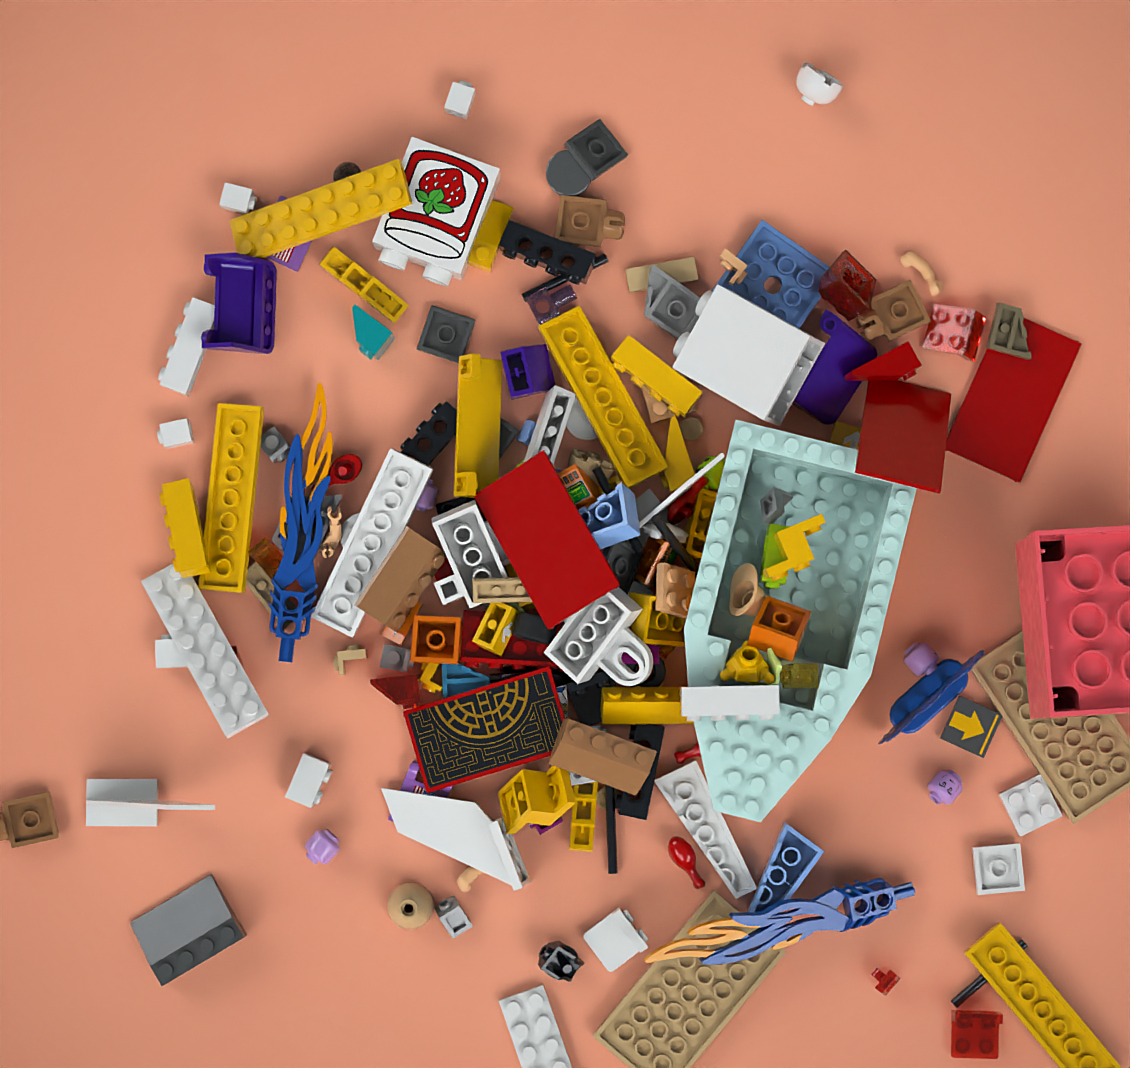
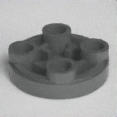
[546,150,591,197]

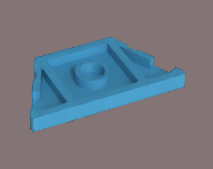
[442,663,490,699]

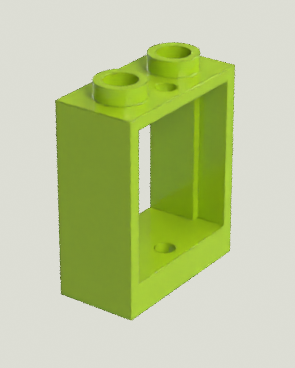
[759,524,791,589]

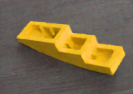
[319,246,409,323]
[569,781,598,852]

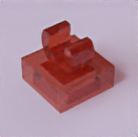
[871,968,901,996]

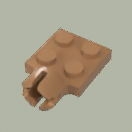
[555,195,625,248]
[856,279,931,342]
[0,792,60,848]

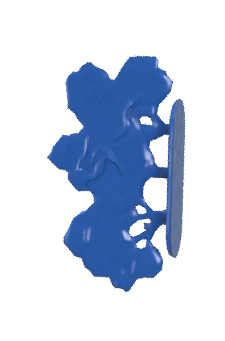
[878,650,984,744]

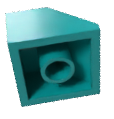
[352,304,395,360]

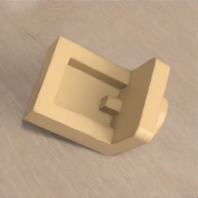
[334,645,368,675]

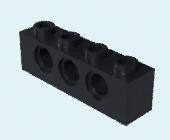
[499,220,597,285]
[400,401,457,466]
[615,724,665,820]

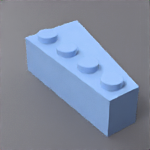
[579,483,641,549]
[747,822,824,912]

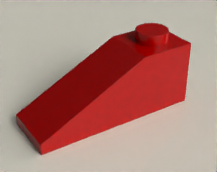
[844,341,922,381]

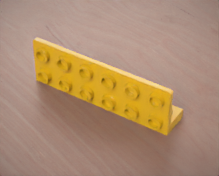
[454,353,502,498]

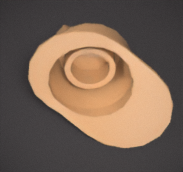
[729,563,765,617]

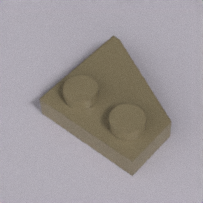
[986,302,1031,360]

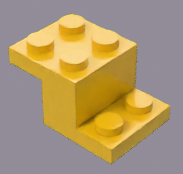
[762,514,826,582]
[498,766,576,834]

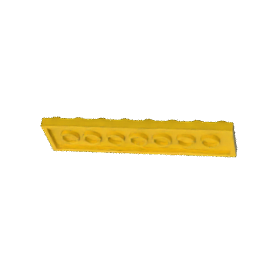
[229,158,413,259]
[538,305,668,488]
[198,403,264,593]
[963,922,1122,1068]

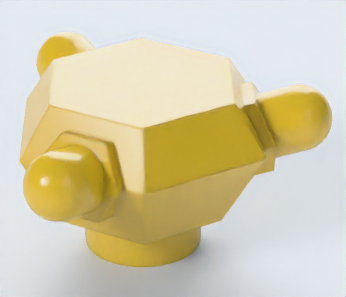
[720,641,775,684]

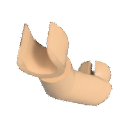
[900,251,943,296]
[320,506,342,558]
[457,866,484,892]

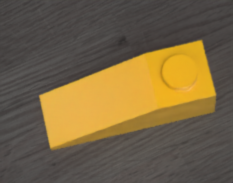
[468,200,514,273]
[660,416,695,493]
[679,489,717,566]

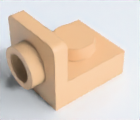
[719,248,748,286]

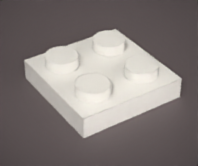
[998,774,1062,837]
[972,843,1025,895]

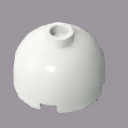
[796,62,844,106]

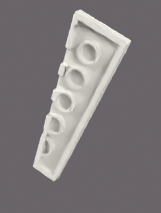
[654,760,757,899]

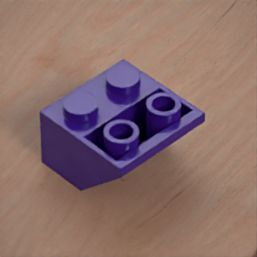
[500,344,556,400]

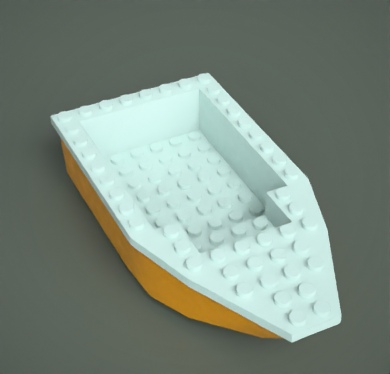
[684,420,917,822]

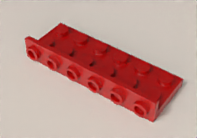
[460,610,601,674]

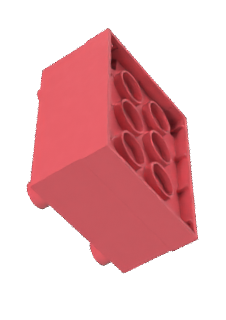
[1015,525,1130,719]

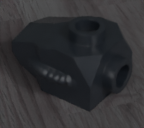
[538,941,584,982]

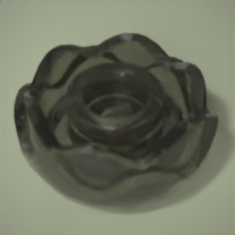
[333,162,361,182]

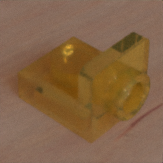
[780,663,819,689]

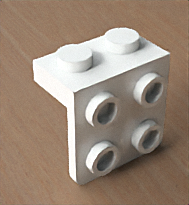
[583,907,649,972]

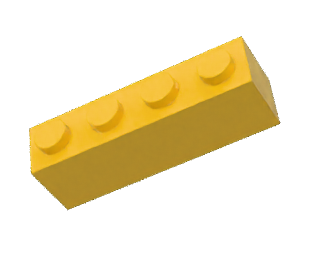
[611,334,702,417]
[159,478,211,578]
[600,686,694,724]

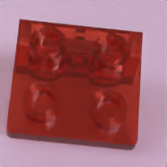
[923,303,986,362]
[951,1010,1003,1059]

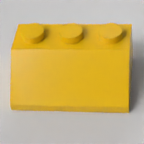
[629,592,686,647]

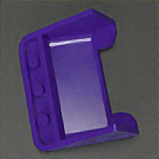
[201,253,277,354]
[792,309,877,425]

